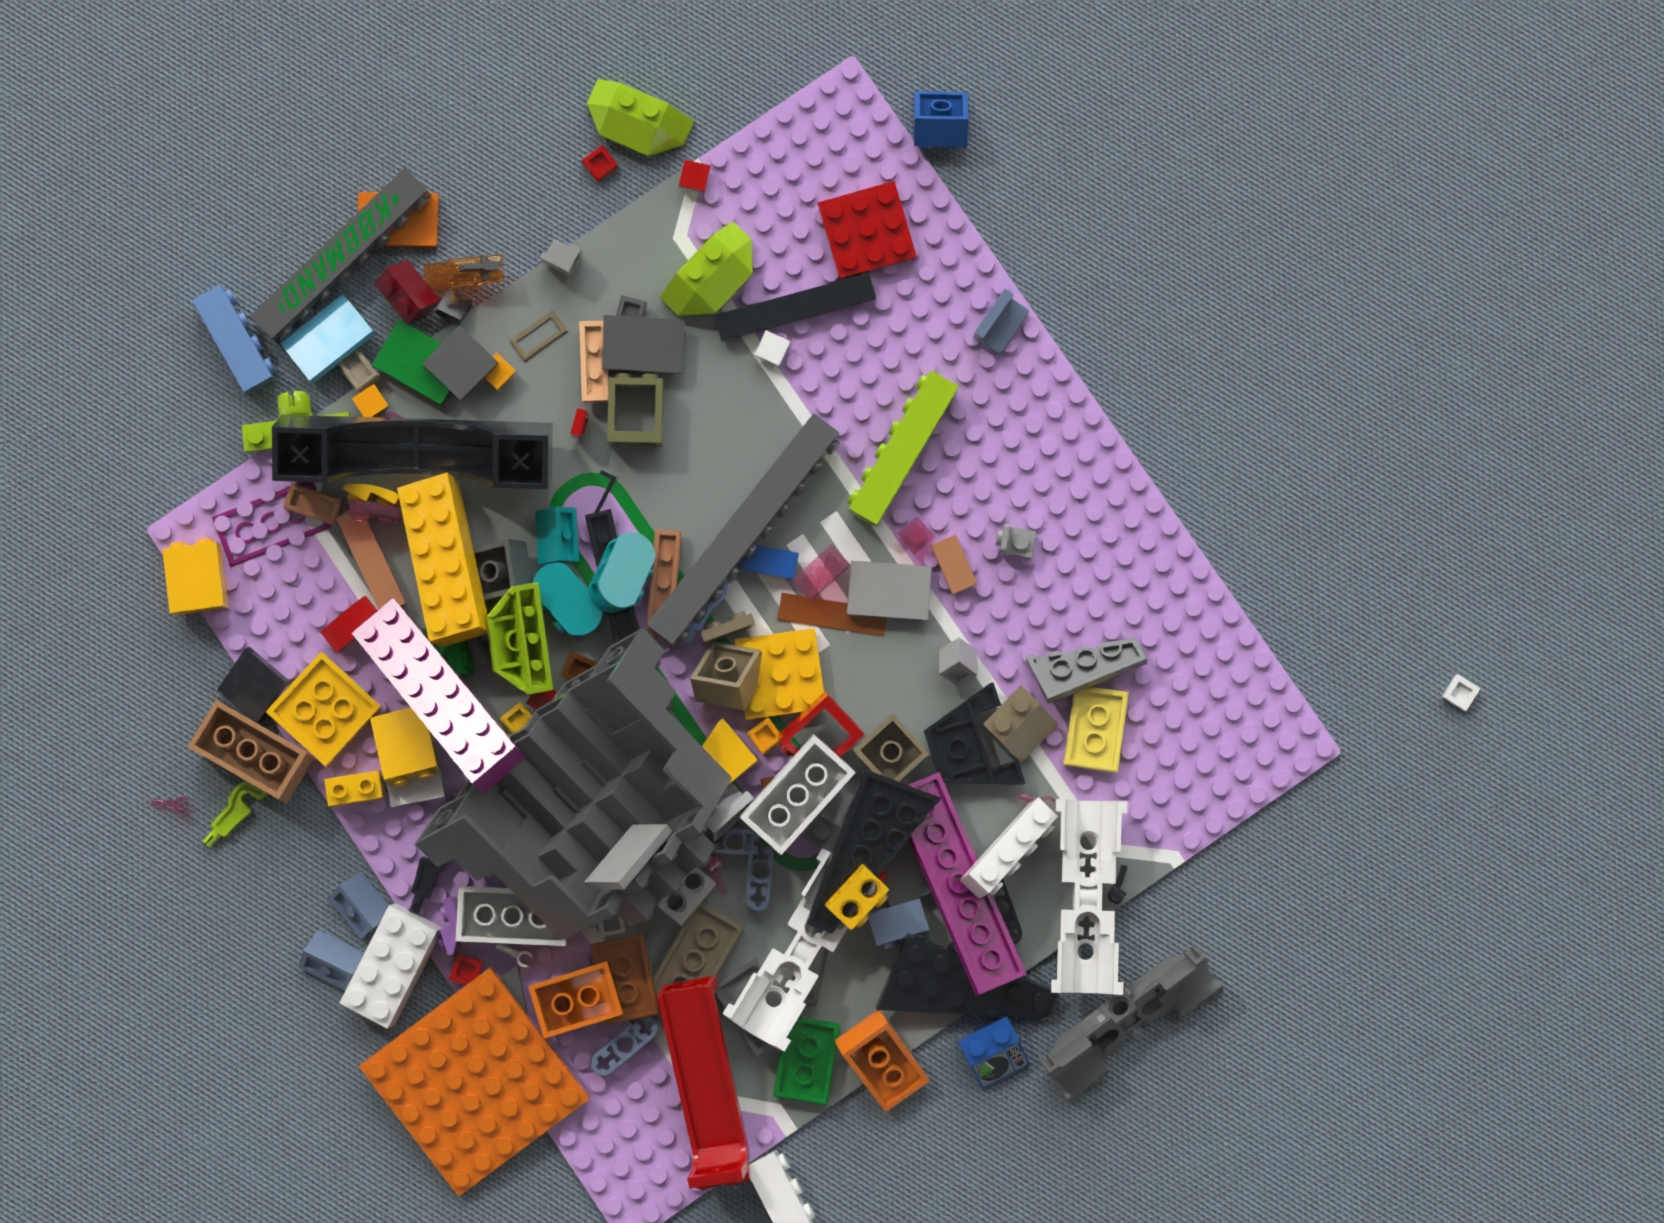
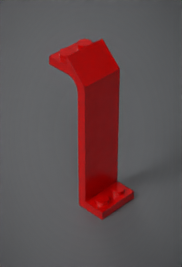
[657,975,750,1190]

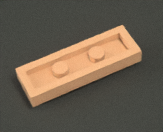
[579,321,608,403]

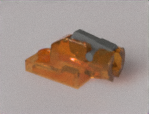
[424,254,505,292]

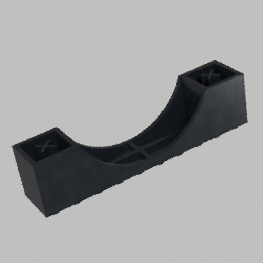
[272,414,553,489]

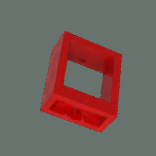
[778,691,865,757]

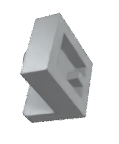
[995,524,1036,559]

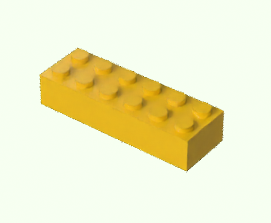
[397,473,488,647]

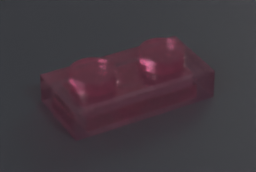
[345,499,403,525]
[792,544,851,601]

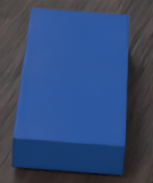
[741,545,799,580]

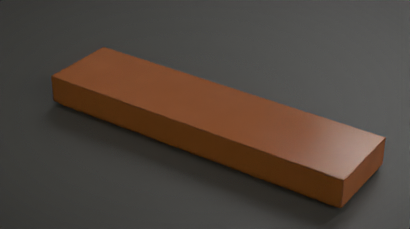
[777,593,887,636]

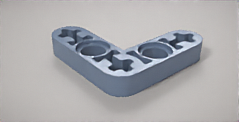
[703,829,774,911]
[591,1016,659,1076]

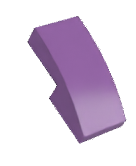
[438,897,460,956]

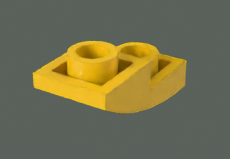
[343,484,400,508]

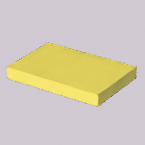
[1063,687,1129,773]

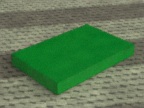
[372,319,451,406]
[773,1016,841,1106]

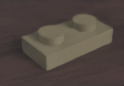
[701,611,756,644]

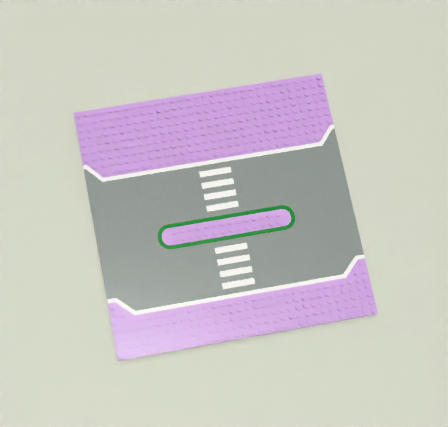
[147,56,1340,1223]

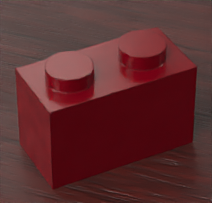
[374,260,440,325]

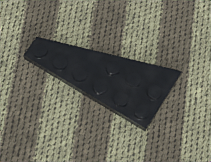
[805,768,942,934]
[875,933,1058,1018]

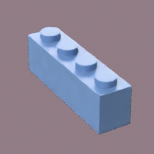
[192,285,277,396]

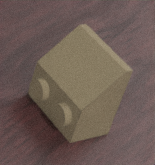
[690,641,762,711]
[981,685,1058,764]

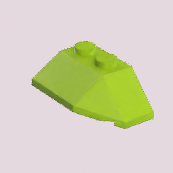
[587,79,694,157]
[659,221,753,317]
[486,582,553,695]

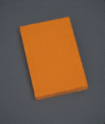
[358,192,439,248]

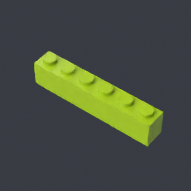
[847,370,959,528]

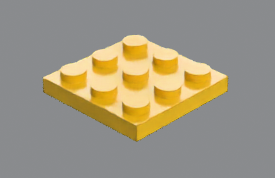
[735,628,825,720]
[266,652,382,767]

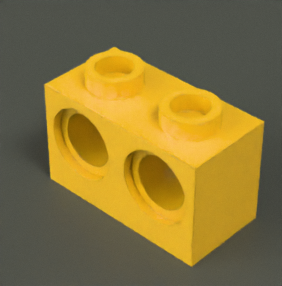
[324,770,387,807]
[825,864,889,931]

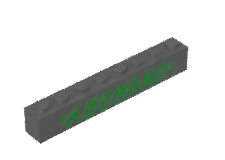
[250,168,431,343]

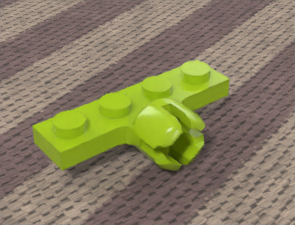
[242,391,350,453]

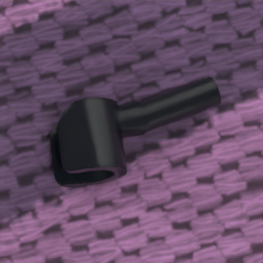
[1107,865,1128,905]

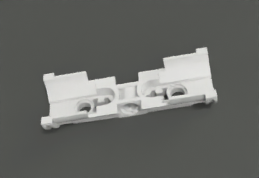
[1051,799,1128,995]
[723,848,876,1051]

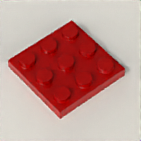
[817,181,917,280]

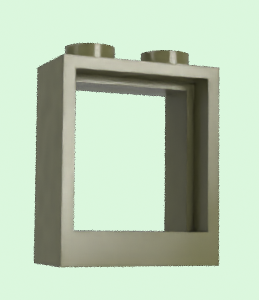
[607,373,664,447]

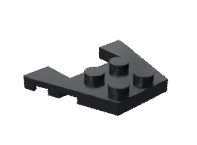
[923,682,1025,785]

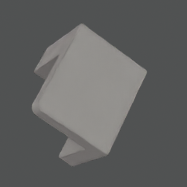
[540,239,583,277]
[939,637,978,687]

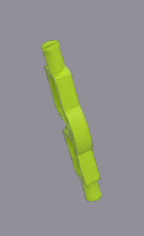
[202,781,268,848]

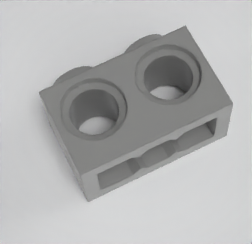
[656,868,717,925]

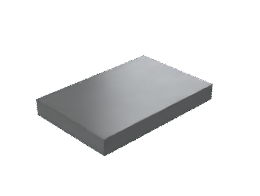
[847,560,932,621]
[584,824,672,890]

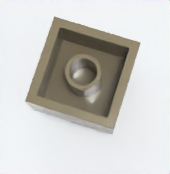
[852,713,930,782]

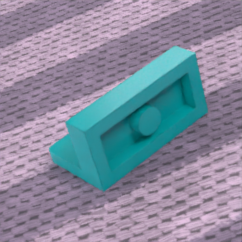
[535,507,579,564]

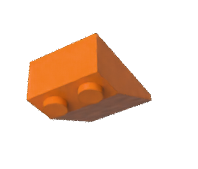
[528,961,623,1039]
[834,1010,930,1112]

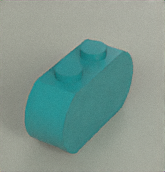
[588,532,656,613]
[533,562,604,638]

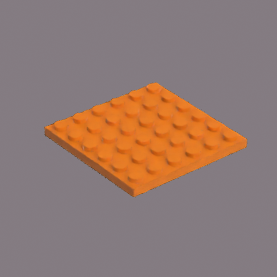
[359,967,590,1197]

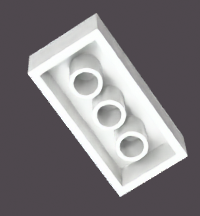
[740,734,855,855]
[456,886,569,946]
[340,903,443,1029]

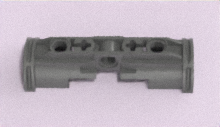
[1039,945,1224,1104]

